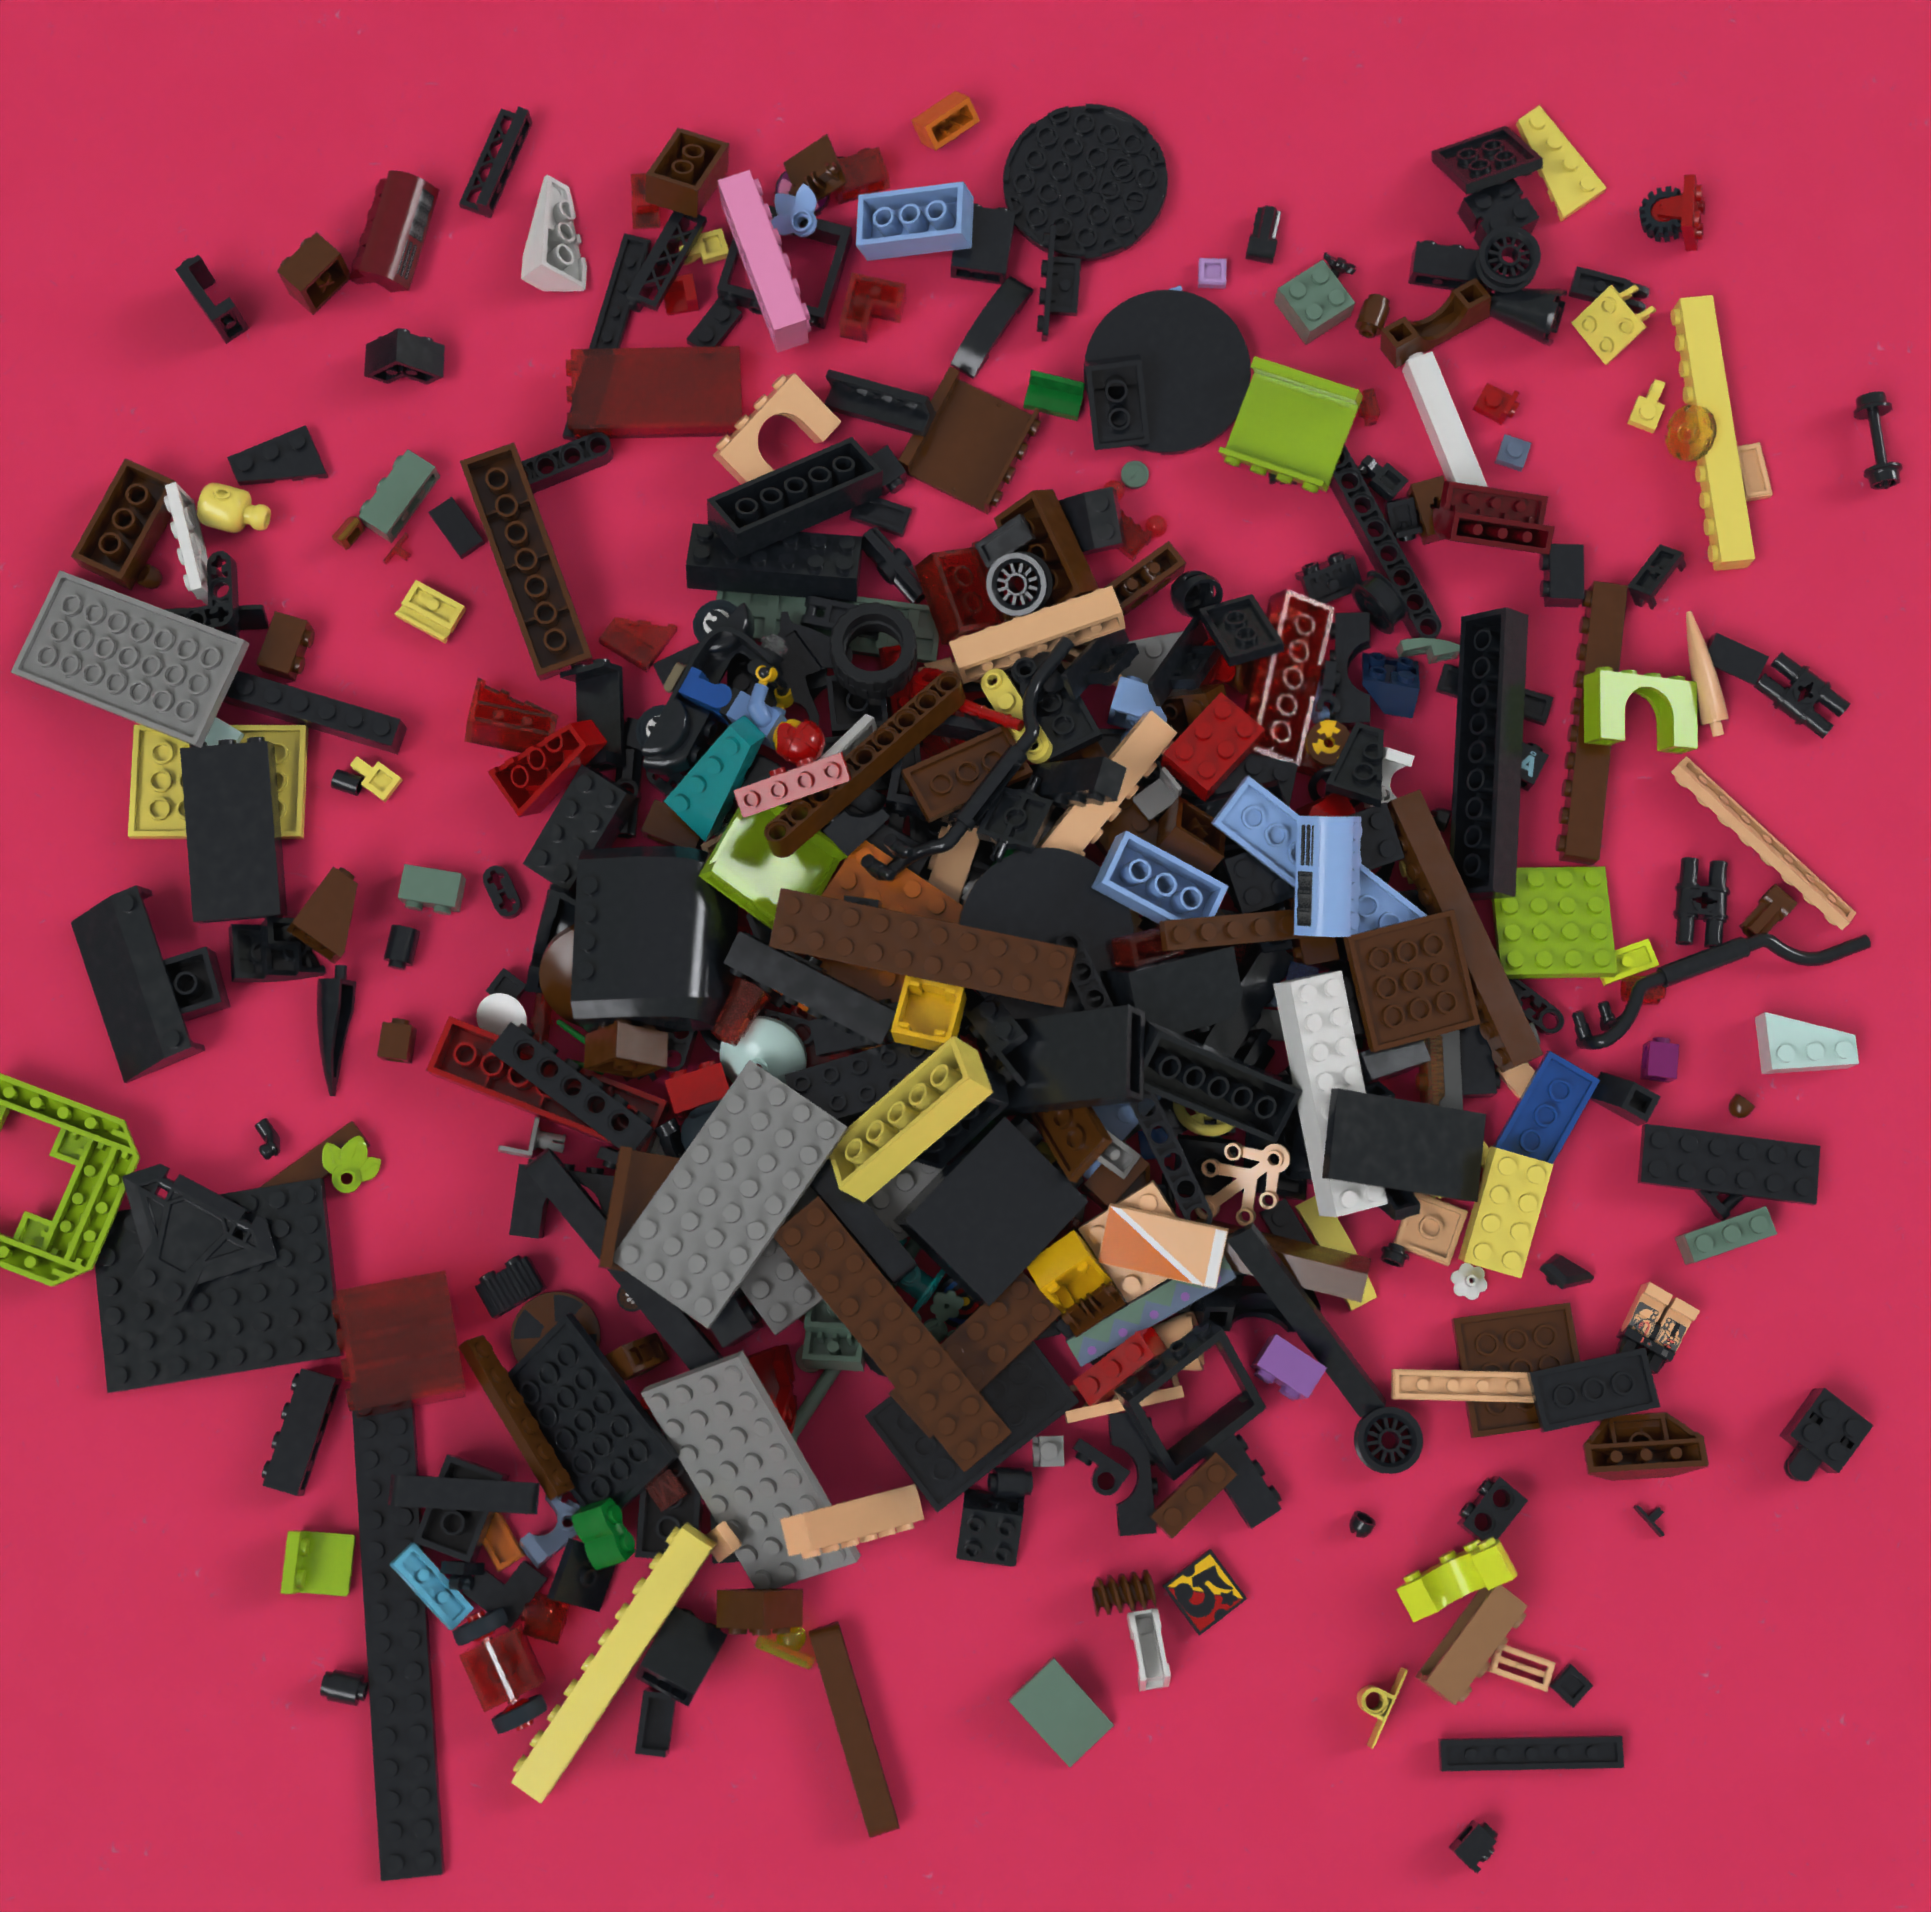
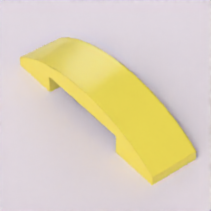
[1295,1196,1377,1311]

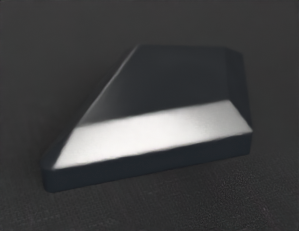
[1539,1254,1594,1289]

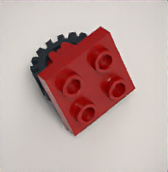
[1639,174,1705,251]

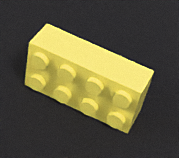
[1458,1146,1554,1278]

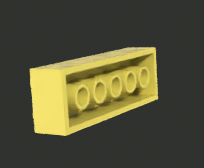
[829,1036,993,1202]

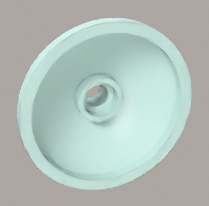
[719,1016,807,1085]

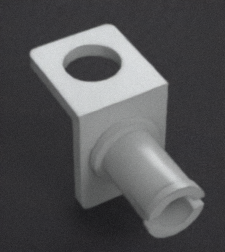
[1133,767,1182,820]
[498,1116,566,1158]

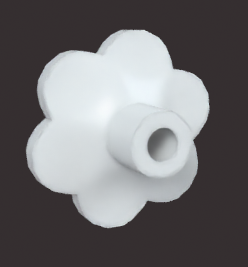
[1451,1263,1488,1300]

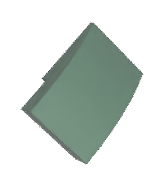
[802,1300,865,1371]
[1009,1657,1114,1767]

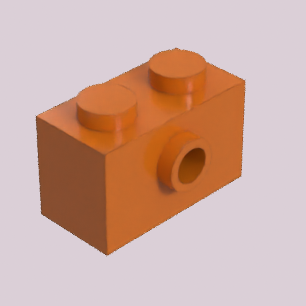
[911,91,980,150]

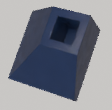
[1361,653,1420,718]

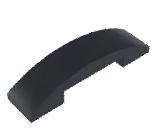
[951,276,1033,379]

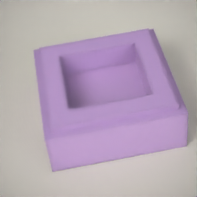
[1198,258,1227,289]

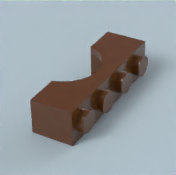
[1380,278,1491,368]

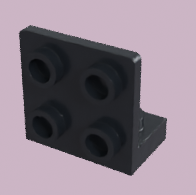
[956,1489,1024,1567]

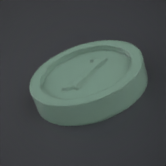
[1121,461,1149,489]

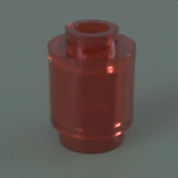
[1620,976,1666,1005]

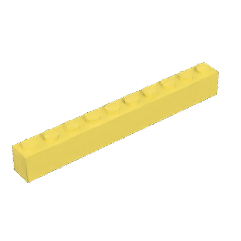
[1670,295,1755,571]
[511,1522,717,1804]

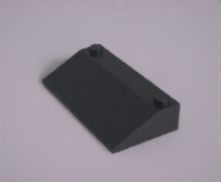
[71,885,205,1083]

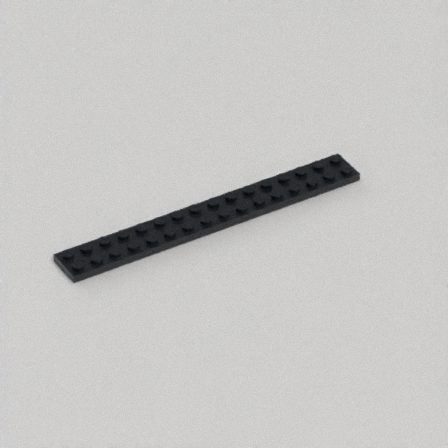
[351,1380,444,1881]

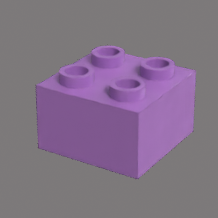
[1250,1334,1327,1401]

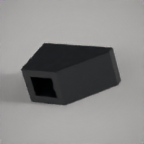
[1590,1072,1661,1126]

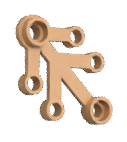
[1195,1142,1290,1226]

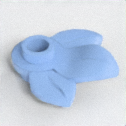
[771,184,817,237]

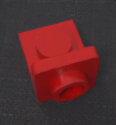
[1472,383,1520,425]

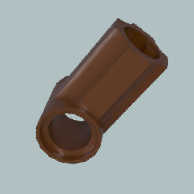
[1739,884,1798,937]

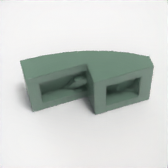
[1396,638,1460,664]

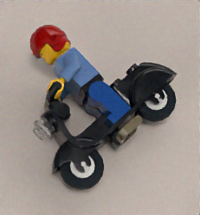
[636,599,825,775]

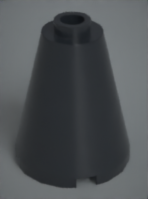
[1489,288,1567,346]

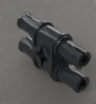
[1754,652,1851,739]
[1673,857,1730,948]

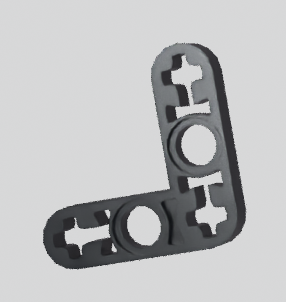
[174,551,239,632]

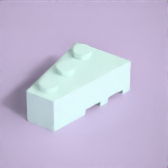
[1755,1012,1859,1074]

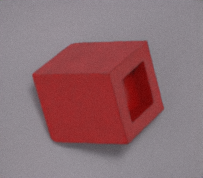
[661,273,699,315]

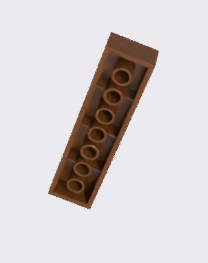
[460,443,593,681]

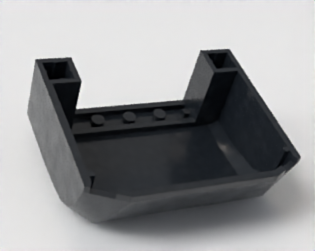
[571,846,738,1033]

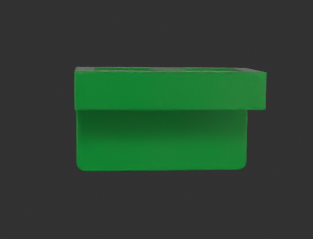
[1023,370,1085,421]

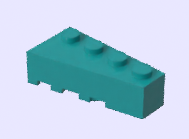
[664,715,766,842]

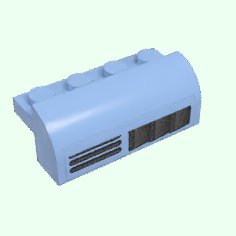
[1294,816,1362,937]

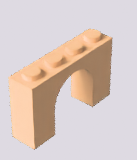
[712,373,841,484]

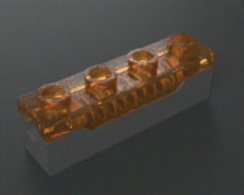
[1415,1030,1463,1110]

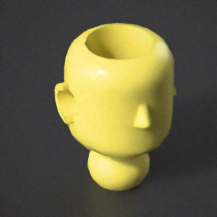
[197,482,271,533]

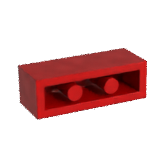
[1073,1327,1167,1406]

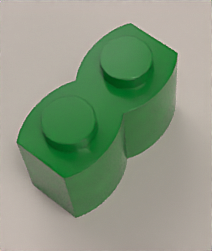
[571,1497,635,1570]

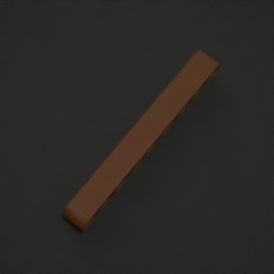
[764,671,966,858]

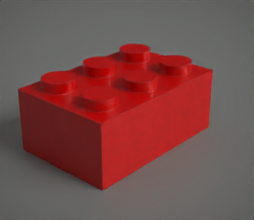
[1161,692,1265,802]

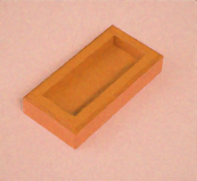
[483,1512,525,1572]

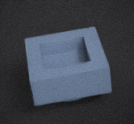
[1495,434,1531,472]

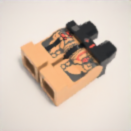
[1616,1282,1700,1375]

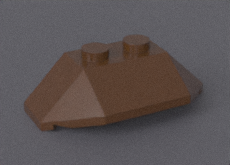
[1583,1412,1709,1481]

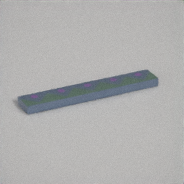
[1066,1254,1237,1367]

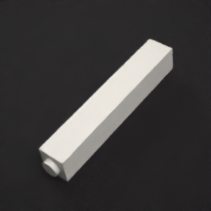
[1402,351,1488,487]

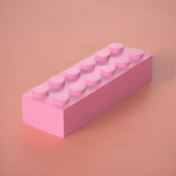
[718,170,811,353]

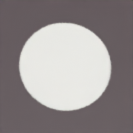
[476,993,527,1036]

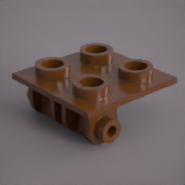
[783,134,847,202]
[1061,1281,1125,1337]

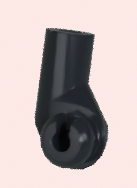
[254,1118,280,1160]

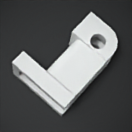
[1127,1608,1171,1691]

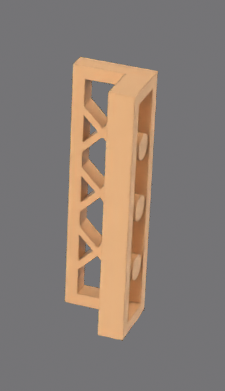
[1064,1374,1184,1424]

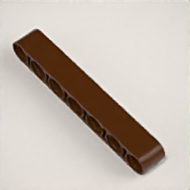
[809,1622,900,1838]

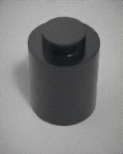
[384,925,420,970]

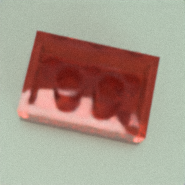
[915,547,1004,645]

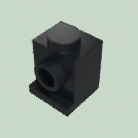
[1449,1820,1498,1873]

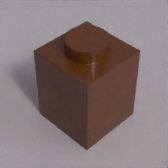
[377,1018,417,1064]

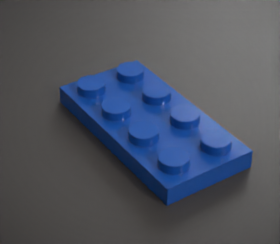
[1493,1051,1600,1164]

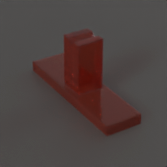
[383,532,411,565]

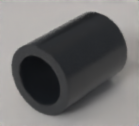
[331,769,364,796]

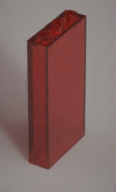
[566,346,742,439]

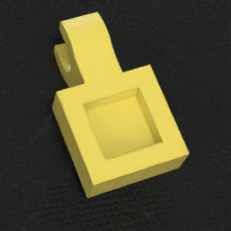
[679,228,729,265]
[1627,379,1665,434]
[350,756,403,802]

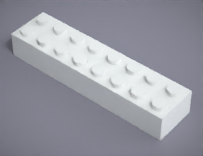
[1273,971,1388,1217]

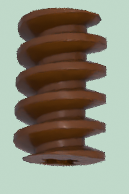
[1092,1570,1156,1617]

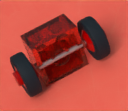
[452,1607,547,1734]

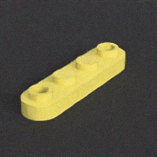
[981,668,1053,764]

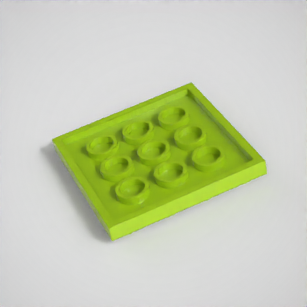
[1491,866,1617,979]

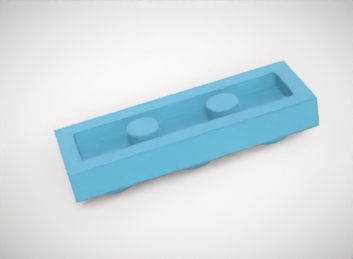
[389,1542,474,1630]

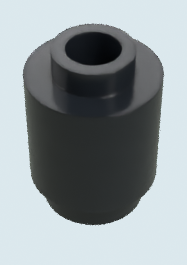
[987,1467,1033,1498]
[320,1670,369,1706]

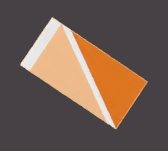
[1098,1203,1228,1289]

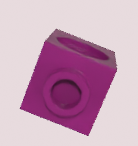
[1640,1037,1679,1083]

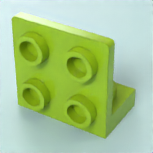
[281,1530,356,1596]

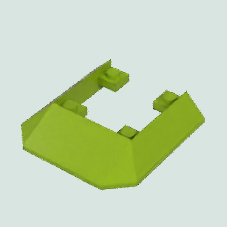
[0,1073,140,1287]

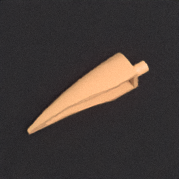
[1686,611,1729,737]

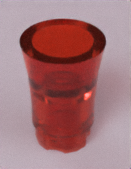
[711,977,771,1047]

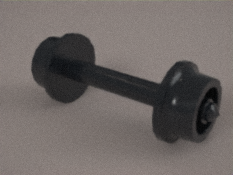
[1853,392,1903,489]

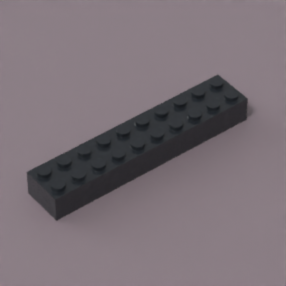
[1450,607,1528,901]

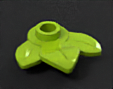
[322,1135,381,1193]

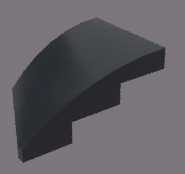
[228,917,326,982]

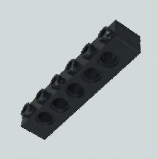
[489,1022,655,1151]

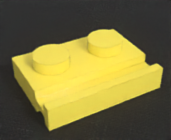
[395,580,467,644]

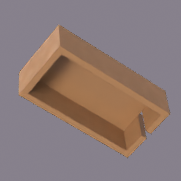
[1415,1585,1528,1705]

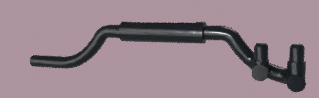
[861,636,1074,881]
[1572,933,1871,1050]

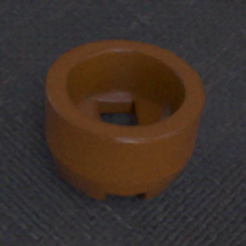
[137,564,163,589]
[1729,1093,1755,1118]

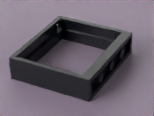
[717,205,852,329]
[886,715,1002,829]
[1114,1318,1266,1481]

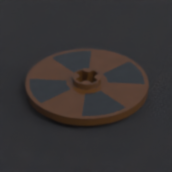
[511,1292,601,1362]

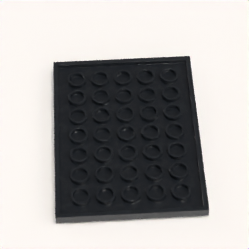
[95,1178,344,1393]

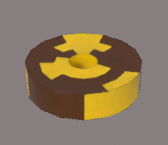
[1305,720,1350,767]

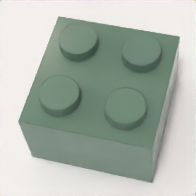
[1274,260,1355,345]

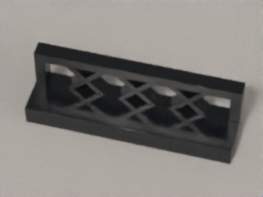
[459,106,532,218]
[626,211,707,313]
[824,370,936,437]

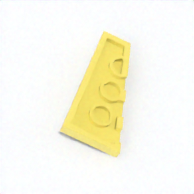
[1516,105,1606,222]

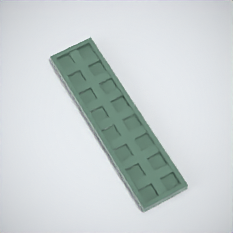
[716,591,943,663]

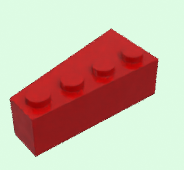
[487,720,608,817]

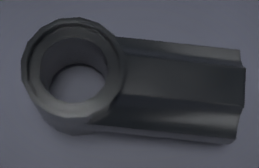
[1245,205,1281,264]

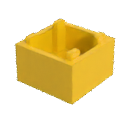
[891,976,967,1051]
[1027,1230,1112,1314]

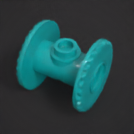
[878,1239,946,1314]

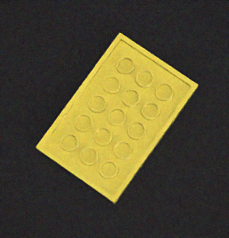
[128,725,309,839]

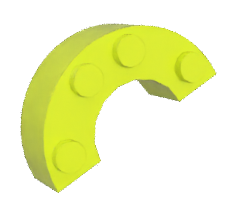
[1396,1537,1518,1622]

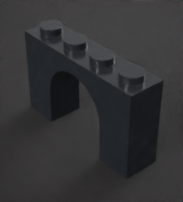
[509,1159,614,1239]

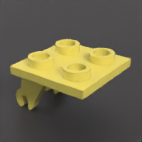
[1571,285,1656,365]

